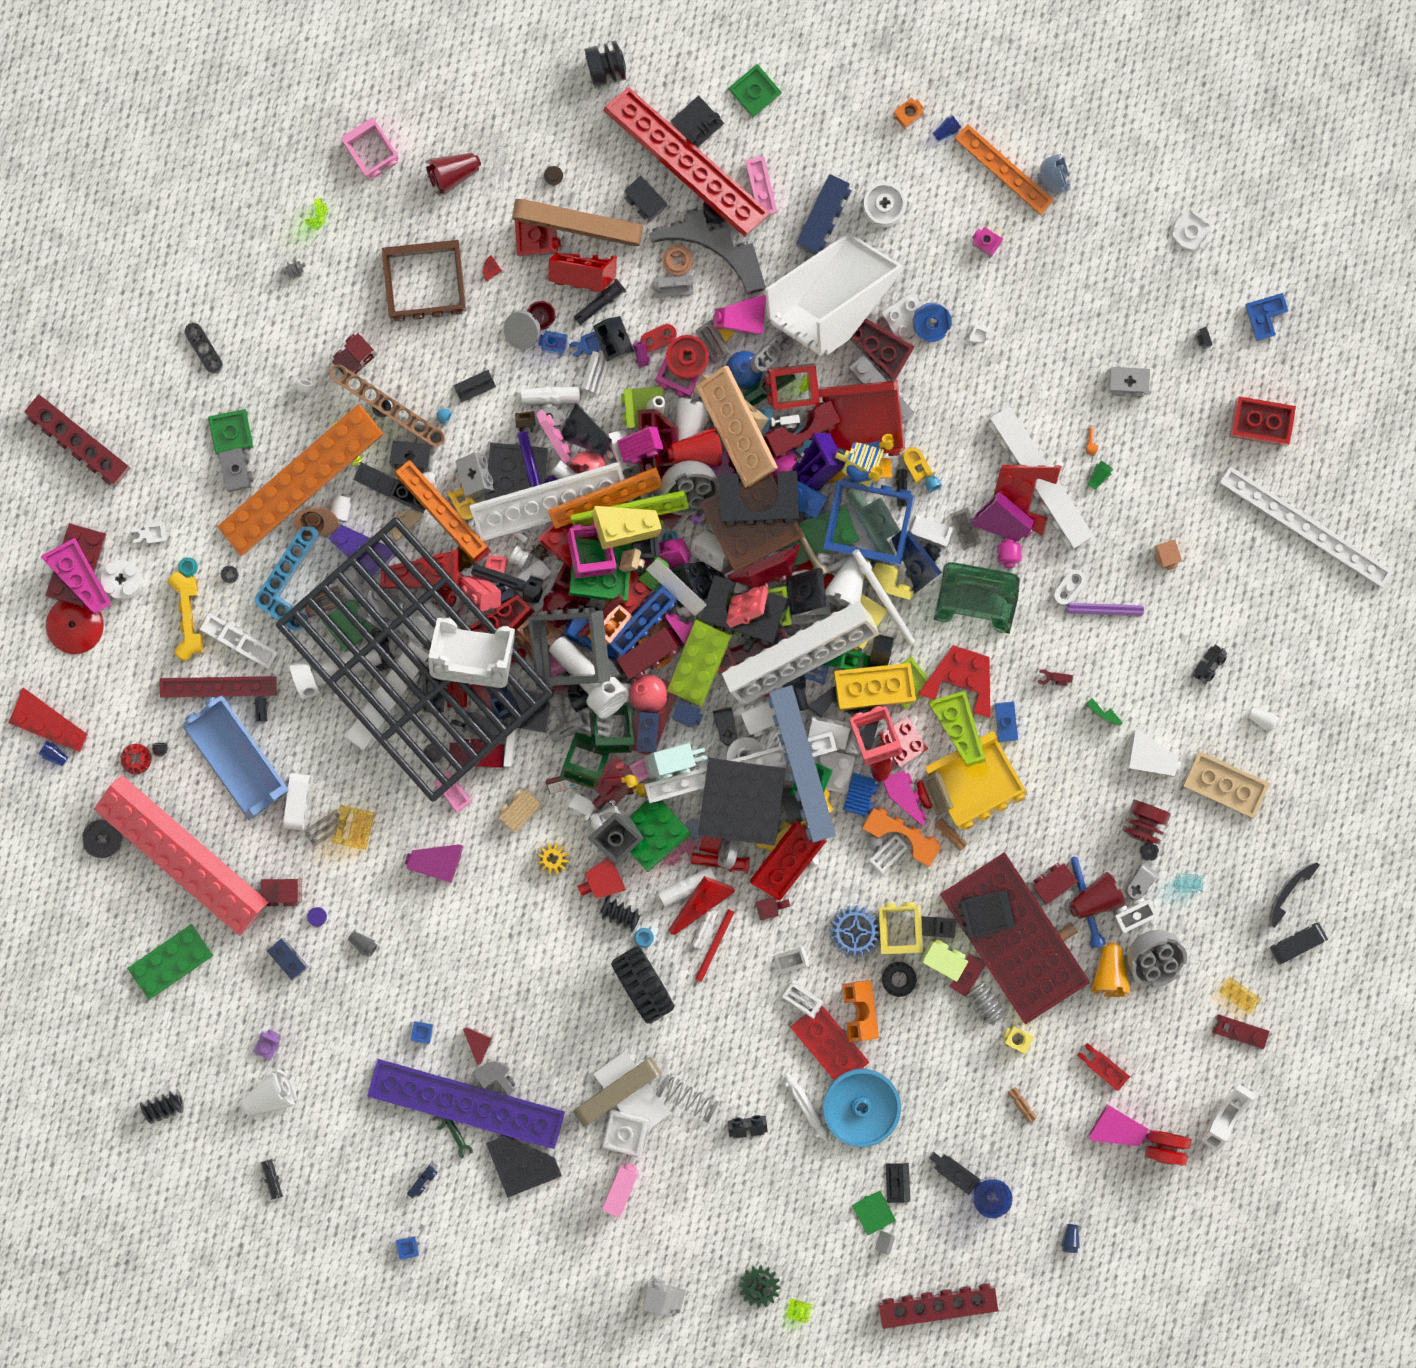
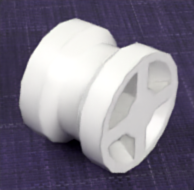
[508,546,531,569]

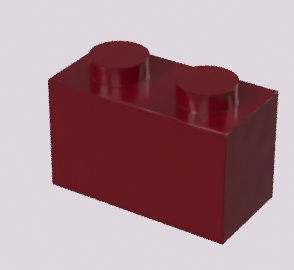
[1032,862,1078,905]

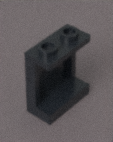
[958,889,1016,939]

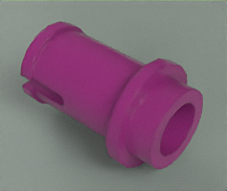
[633,341,650,367]

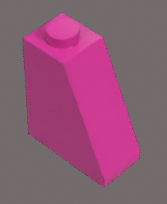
[713,295,766,335]
[1087,1104,1149,1146]

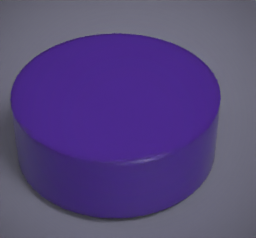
[307,907,327,927]

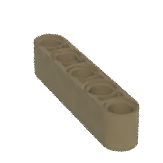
[573,1057,662,1127]

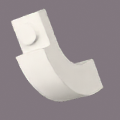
[1201,1084,1255,1151]

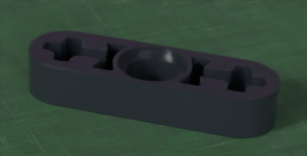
[185,323,223,374]

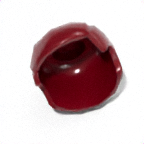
[526,301,556,330]

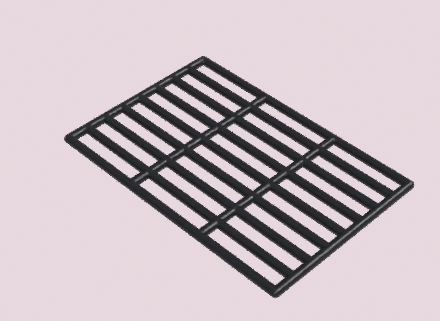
[276,517,554,802]

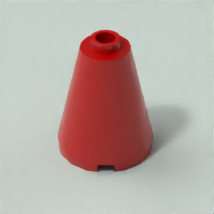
[667,428,722,466]

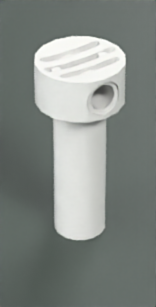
[549,636,629,719]
[290,645,382,700]

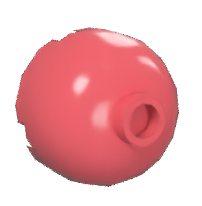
[569,451,606,474]
[629,674,668,713]

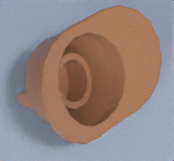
[293,506,339,536]

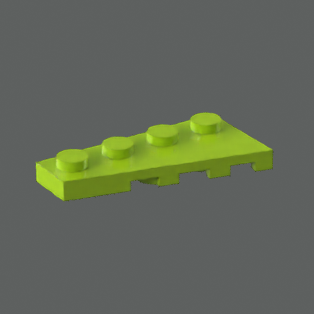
[928,691,986,767]

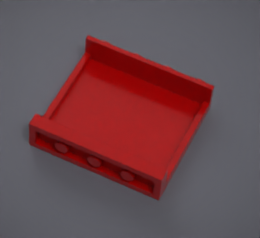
[819,380,905,456]

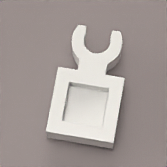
[131,522,167,544]

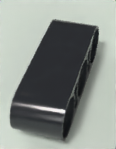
[1269,922,1328,965]

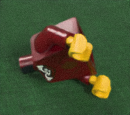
[592,765,647,810]

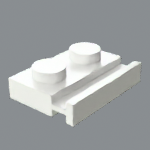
[771,415,800,432]

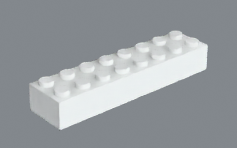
[722,601,879,706]

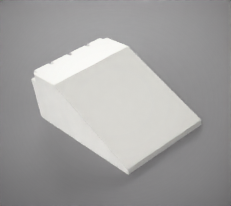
[765,233,903,356]

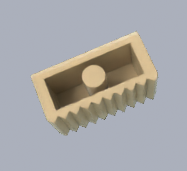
[498,789,542,833]

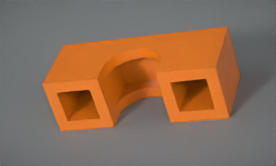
[842,980,879,1042]

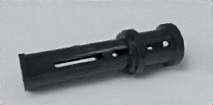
[573,278,627,326]

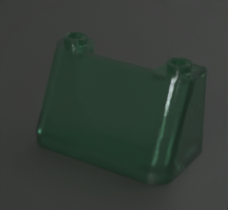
[933,562,1020,634]

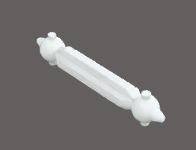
[784,1073,829,1141]

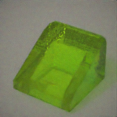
[786,1298,813,1323]

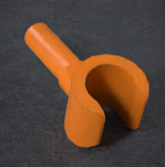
[1086,428,1098,456]

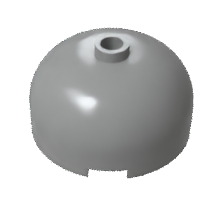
[660,461,719,516]
[1127,930,1187,988]

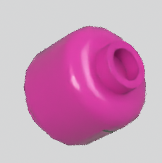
[997,539,1022,568]

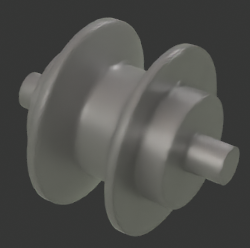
[283,258,306,280]

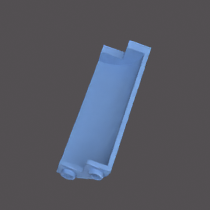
[182,696,289,820]

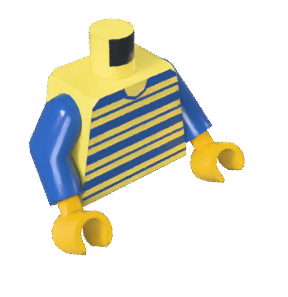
[835,434,894,487]

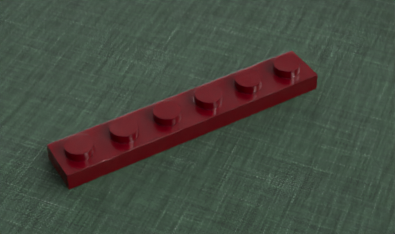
[160,676,277,698]

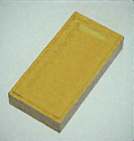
[1218,976,1262,1015]

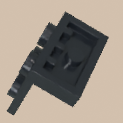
[671,562,712,608]

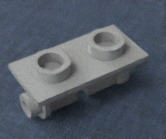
[654,275,694,297]

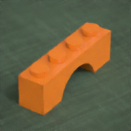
[862,807,941,867]

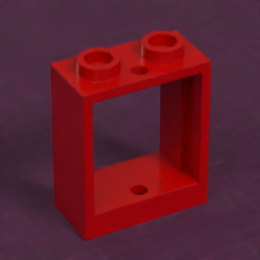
[765,363,820,410]

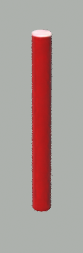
[695,909,735,982]

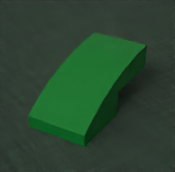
[1085,698,1123,726]

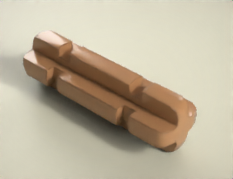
[935,818,967,851]
[1008,1087,1037,1123]

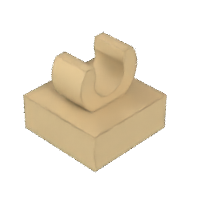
[619,548,645,572]

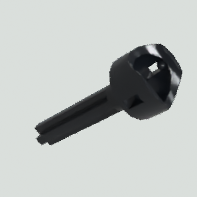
[471,564,544,603]

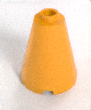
[1091,942,1130,997]

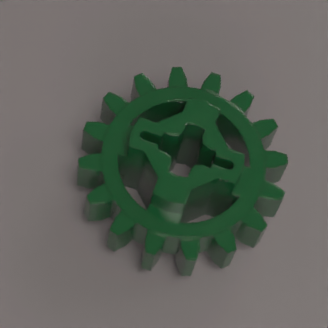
[738,1264,781,1308]

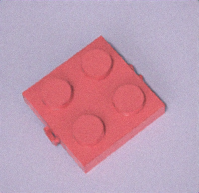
[726,585,768,628]

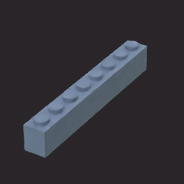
[767,685,836,842]

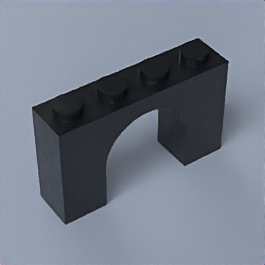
[719,471,799,525]
[700,575,791,646]

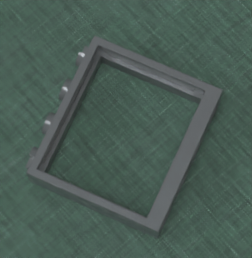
[528,607,610,687]

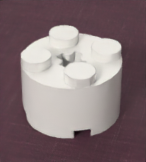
[101,560,143,600]

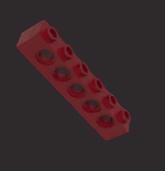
[24,394,131,486]
[878,1283,999,1329]

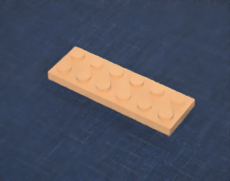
[696,366,778,488]

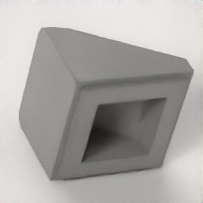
[875,1231,895,1255]

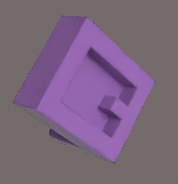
[253,1029,281,1060]

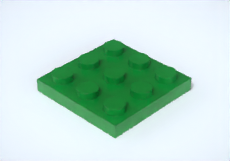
[569,538,632,603]
[629,799,691,872]

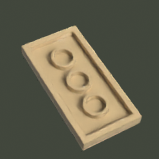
[1183,751,1270,819]

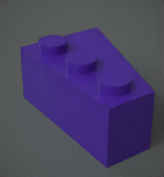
[793,433,845,491]

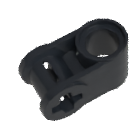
[713,707,737,745]

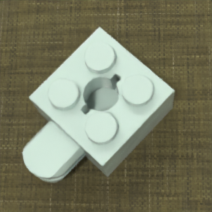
[643,743,708,781]

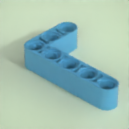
[255,526,318,630]

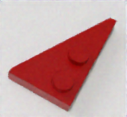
[668,876,735,935]

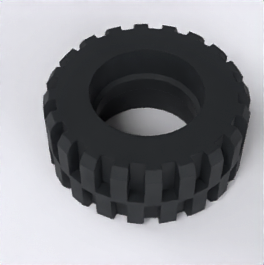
[611,946,675,1024]

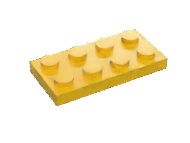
[834,663,916,710]

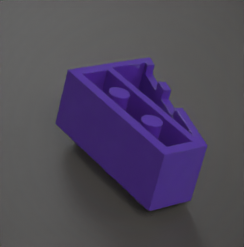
[328,525,395,578]

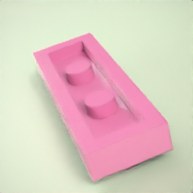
[745,156,777,215]
[536,409,571,464]

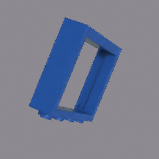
[823,477,915,565]

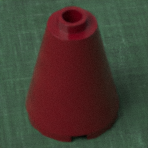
[425,153,481,196]
[1069,872,1126,919]

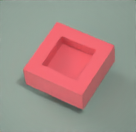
[485,555,508,574]

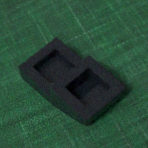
[914,916,956,938]

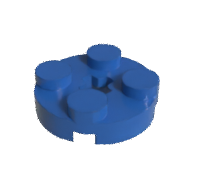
[913,302,952,342]

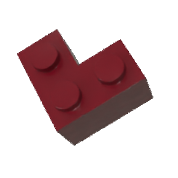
[332,333,377,375]
[449,739,504,768]
[261,879,302,906]

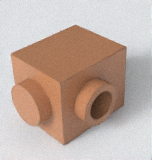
[1154,539,1182,570]

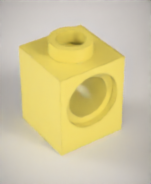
[1002,1025,1034,1054]

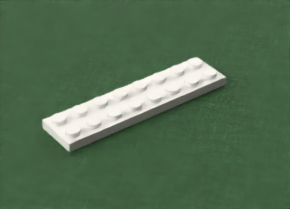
[470,462,625,541]

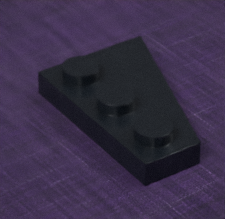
[561,403,612,457]

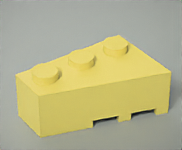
[591,506,662,549]

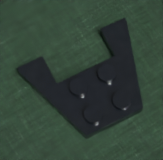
[807,686,883,750]

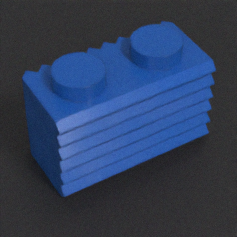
[843,773,879,817]

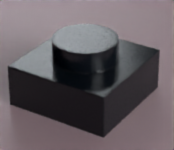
[1195,327,1213,350]

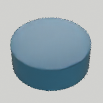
[634,928,654,947]

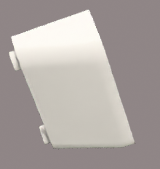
[428,618,515,688]

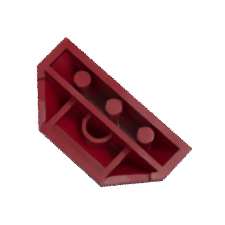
[638,409,678,479]
[727,544,800,589]

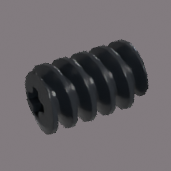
[599,895,642,933]
[140,1089,184,1124]

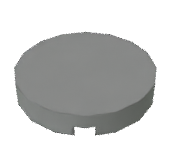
[504,310,541,349]

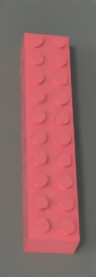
[93,775,269,936]

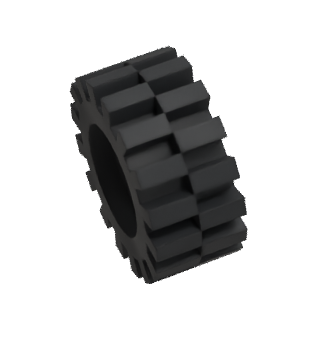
[882,962,917,997]

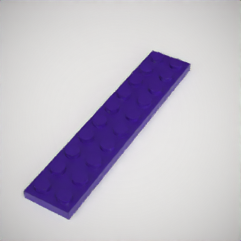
[367,1059,565,1149]

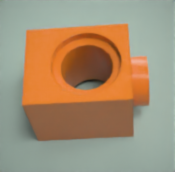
[893,97,924,130]

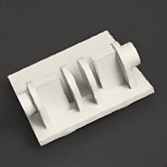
[881,291,932,340]

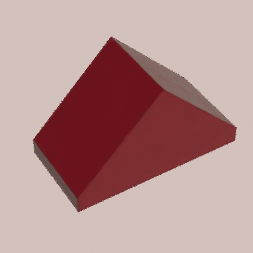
[463,1027,493,1065]

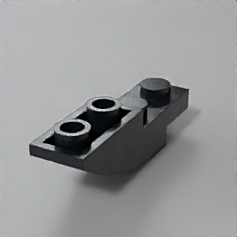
[352,462,425,514]

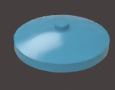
[823,1068,901,1147]

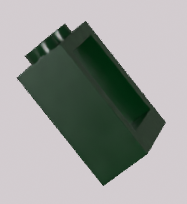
[589,702,634,753]
[559,732,610,790]

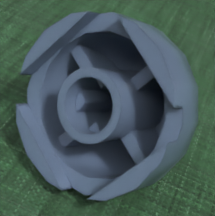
[1037,153,1071,193]

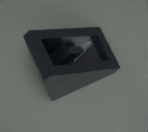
[868,634,894,667]

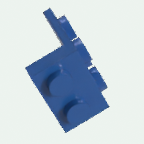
[797,481,828,519]

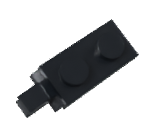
[929,1152,981,1195]

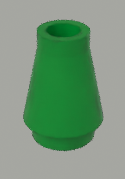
[1087,460,1113,490]

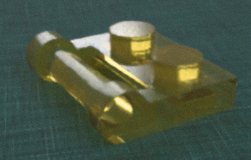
[332,805,375,850]

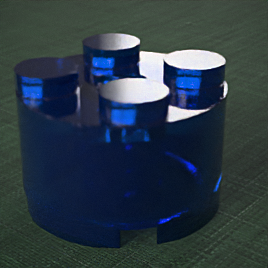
[972,1177,1013,1219]

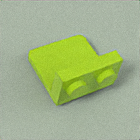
[621,386,665,428]

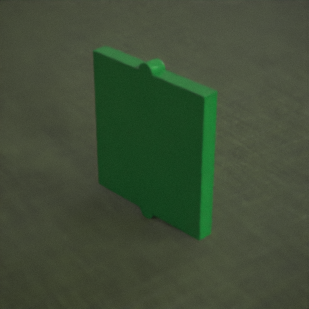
[852,1190,896,1235]

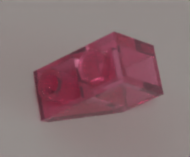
[663,838,698,866]

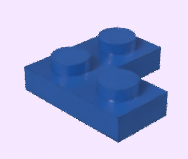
[1245,293,1288,341]

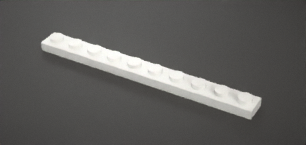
[1219,466,1393,588]
[645,732,837,803]

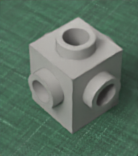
[535,404,564,432]

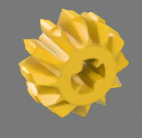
[537,842,569,875]

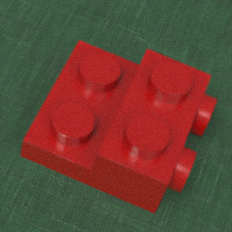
[515,221,561,257]

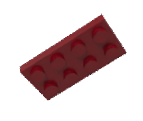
[45,523,107,608]

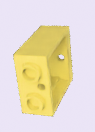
[879,902,923,954]

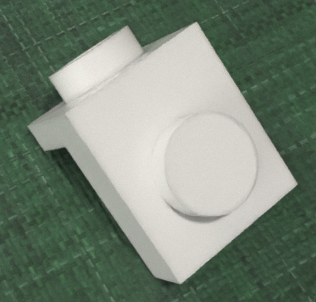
[590,806,620,831]

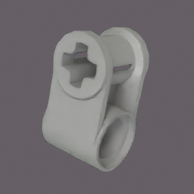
[1125,862,1159,900]

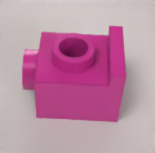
[972,226,1003,257]

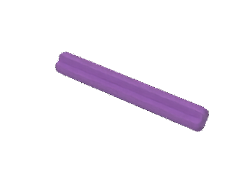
[1067,603,1144,616]

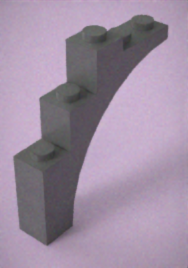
[649,208,766,295]

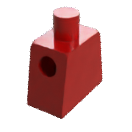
[577,858,626,898]

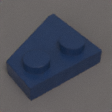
[407,1162,438,1199]

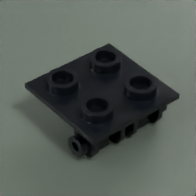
[670,95,724,148]

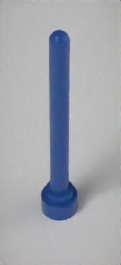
[1071,856,1106,949]

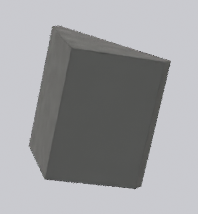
[588,812,643,864]

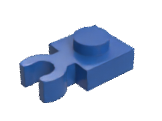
[569,331,602,357]

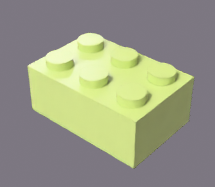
[920,939,968,982]

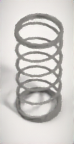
[657,1074,719,1123]

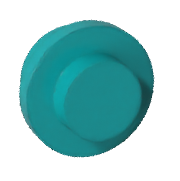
[178,557,198,577]

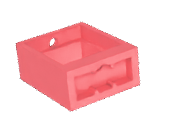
[849,706,902,766]

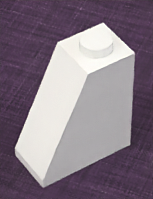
[1127,730,1181,776]

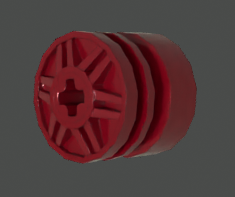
[1122,799,1171,845]

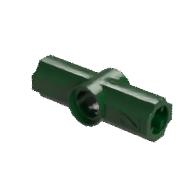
[742,365,796,406]

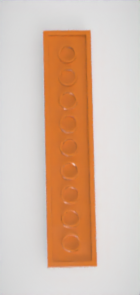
[217,404,384,556]

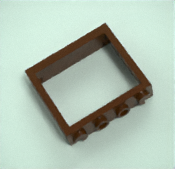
[382,240,467,322]

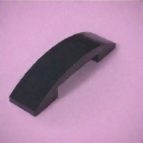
[1269,862,1320,928]

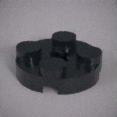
[82,819,122,858]

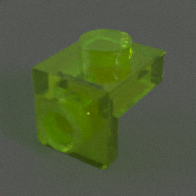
[305,198,329,229]

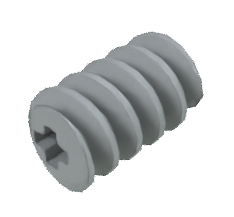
[966,981,1006,1025]

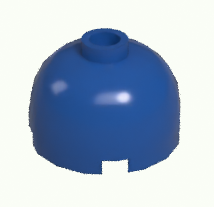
[726,351,763,389]

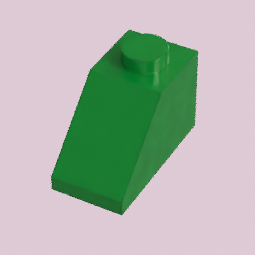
[824,650,870,670]

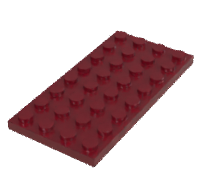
[940,852,1091,1025]

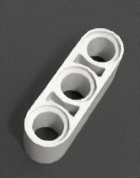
[283,773,311,831]

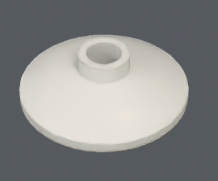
[726,737,763,760]

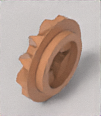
[662,245,693,276]

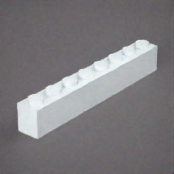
[988,406,1094,550]

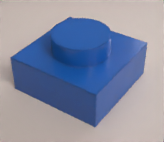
[411,1021,434,1044]
[396,1236,419,1260]

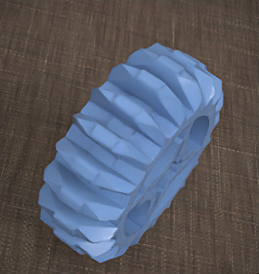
[829,905,880,958]

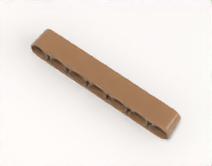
[512,199,643,246]
[329,365,444,446]

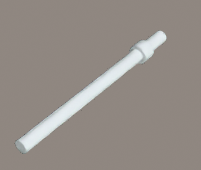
[852,549,916,646]

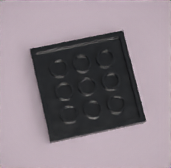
[698,758,786,846]

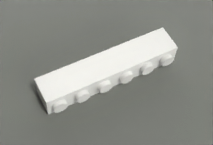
[345,641,429,750]

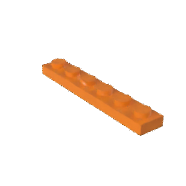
[954,124,1054,215]
[394,460,487,560]
[548,467,662,529]

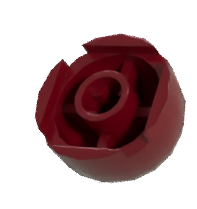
[542,589,580,628]

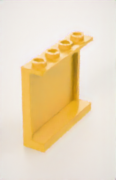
[925,731,1028,831]

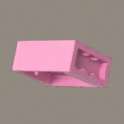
[341,117,399,179]
[602,1162,639,1218]

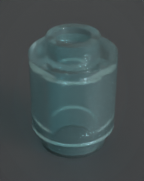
[1174,873,1203,893]

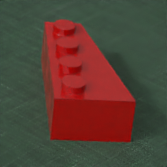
[469,595,534,634]

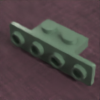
[846,490,900,562]

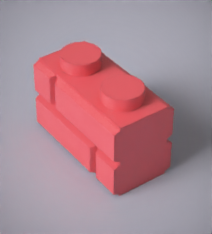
[460,575,501,611]

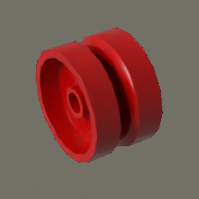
[666,335,709,381]
[1144,1130,1192,1166]

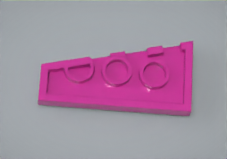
[40,538,112,615]

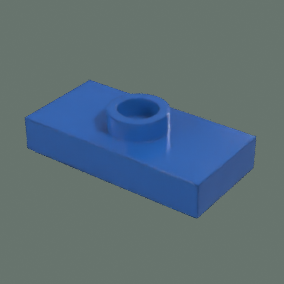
[995,701,1018,742]

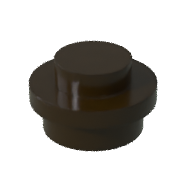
[544,166,563,185]

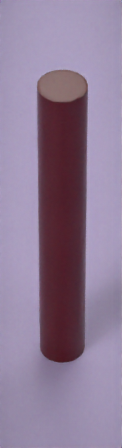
[578,594,624,638]

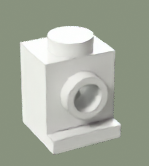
[566,793,595,820]

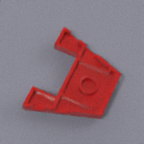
[993,465,1062,535]
[918,645,991,718]

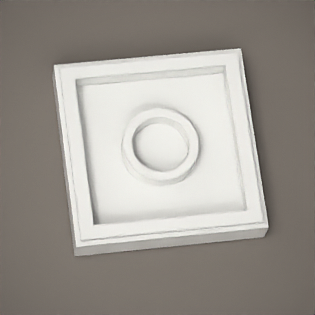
[602,1109,649,1157]

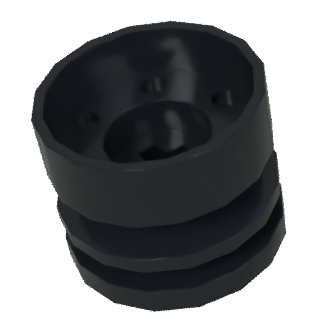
[584,40,626,88]

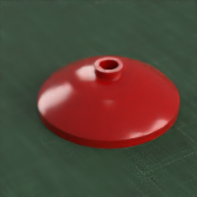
[46,601,104,654]

